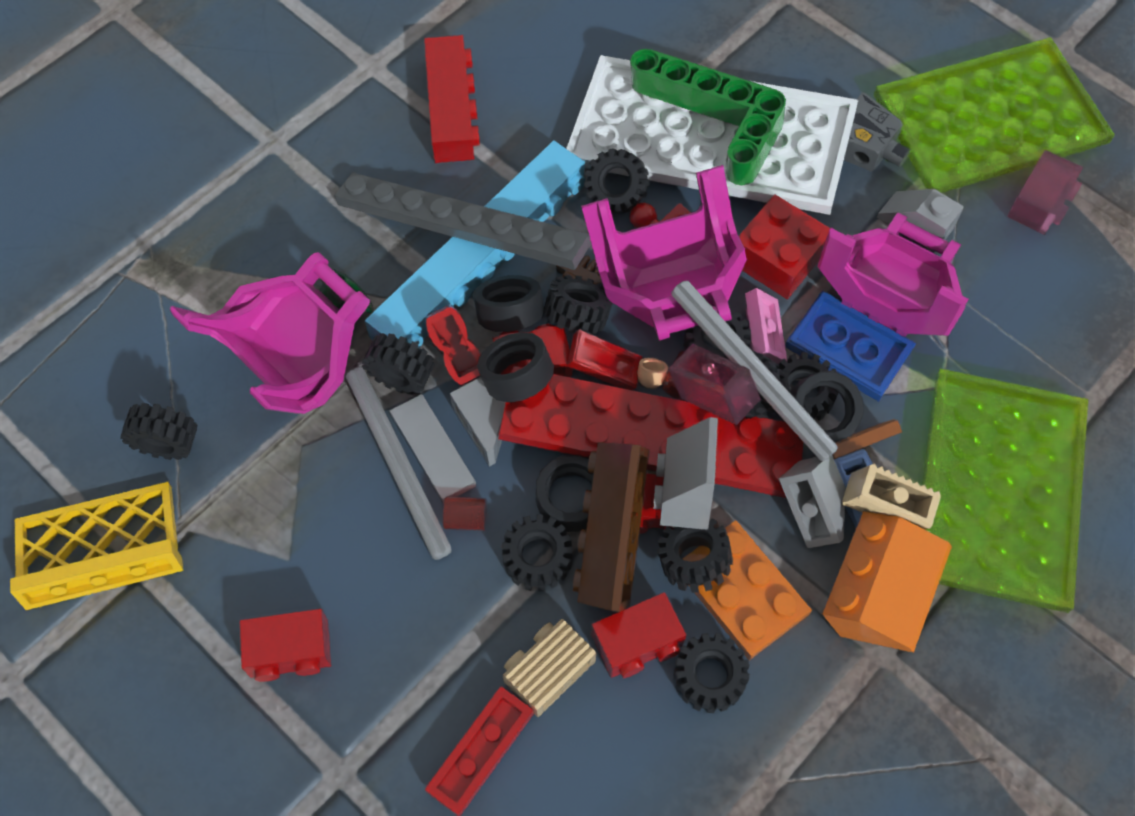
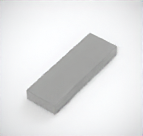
[389,394,476,504]

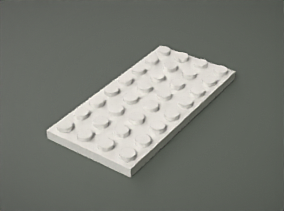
[566,55,858,215]

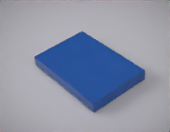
[785,290,916,402]

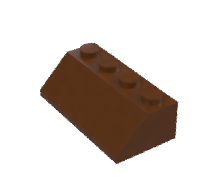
[573,442,650,612]

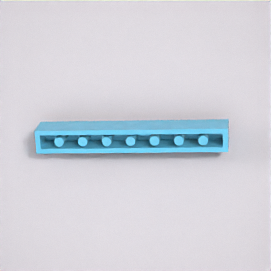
[365,140,585,349]

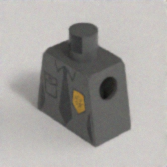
[844,92,911,172]

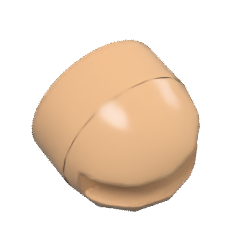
[637,358,668,389]

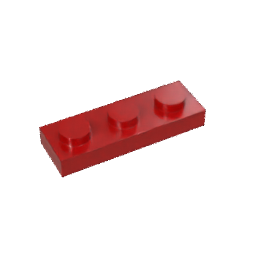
[424,686,534,816]

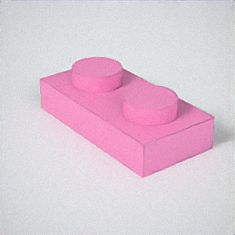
[745,288,787,365]

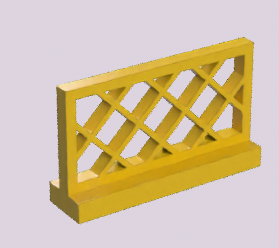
[10,482,184,610]

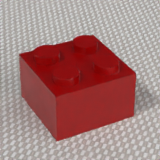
[739,194,830,300]

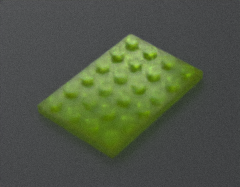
[874,37,1115,193]
[922,368,1088,613]

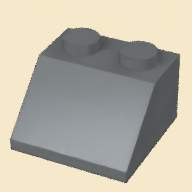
[653,417,718,530]

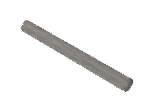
[671,281,838,461]
[346,367,451,560]

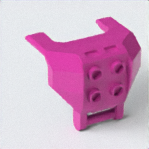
[581,165,747,341]
[817,212,969,337]
[170,252,370,414]

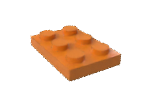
[682,520,812,660]

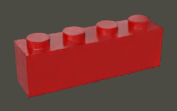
[424,35,480,163]

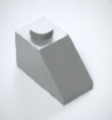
[877,189,964,252]
[450,377,506,467]
[779,455,846,548]

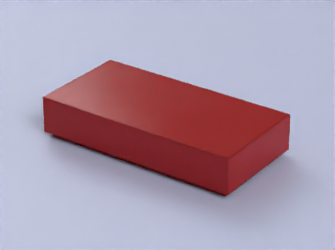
[567,329,642,390]

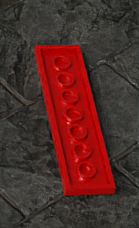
[498,366,804,498]

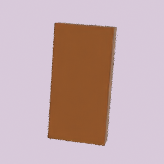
[832,419,902,459]

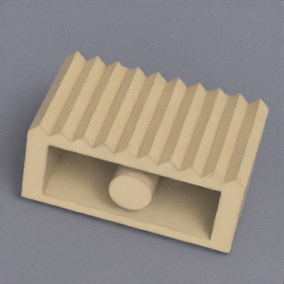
[842,463,941,530]
[503,619,596,717]

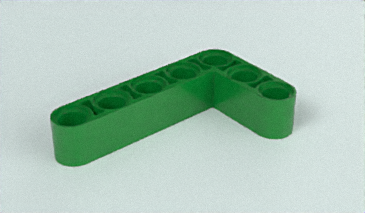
[630,49,786,186]

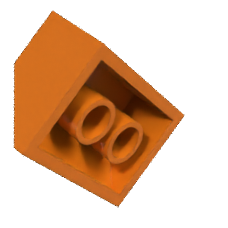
[822,511,952,653]

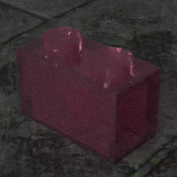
[1007,150,1083,235]
[668,344,761,425]

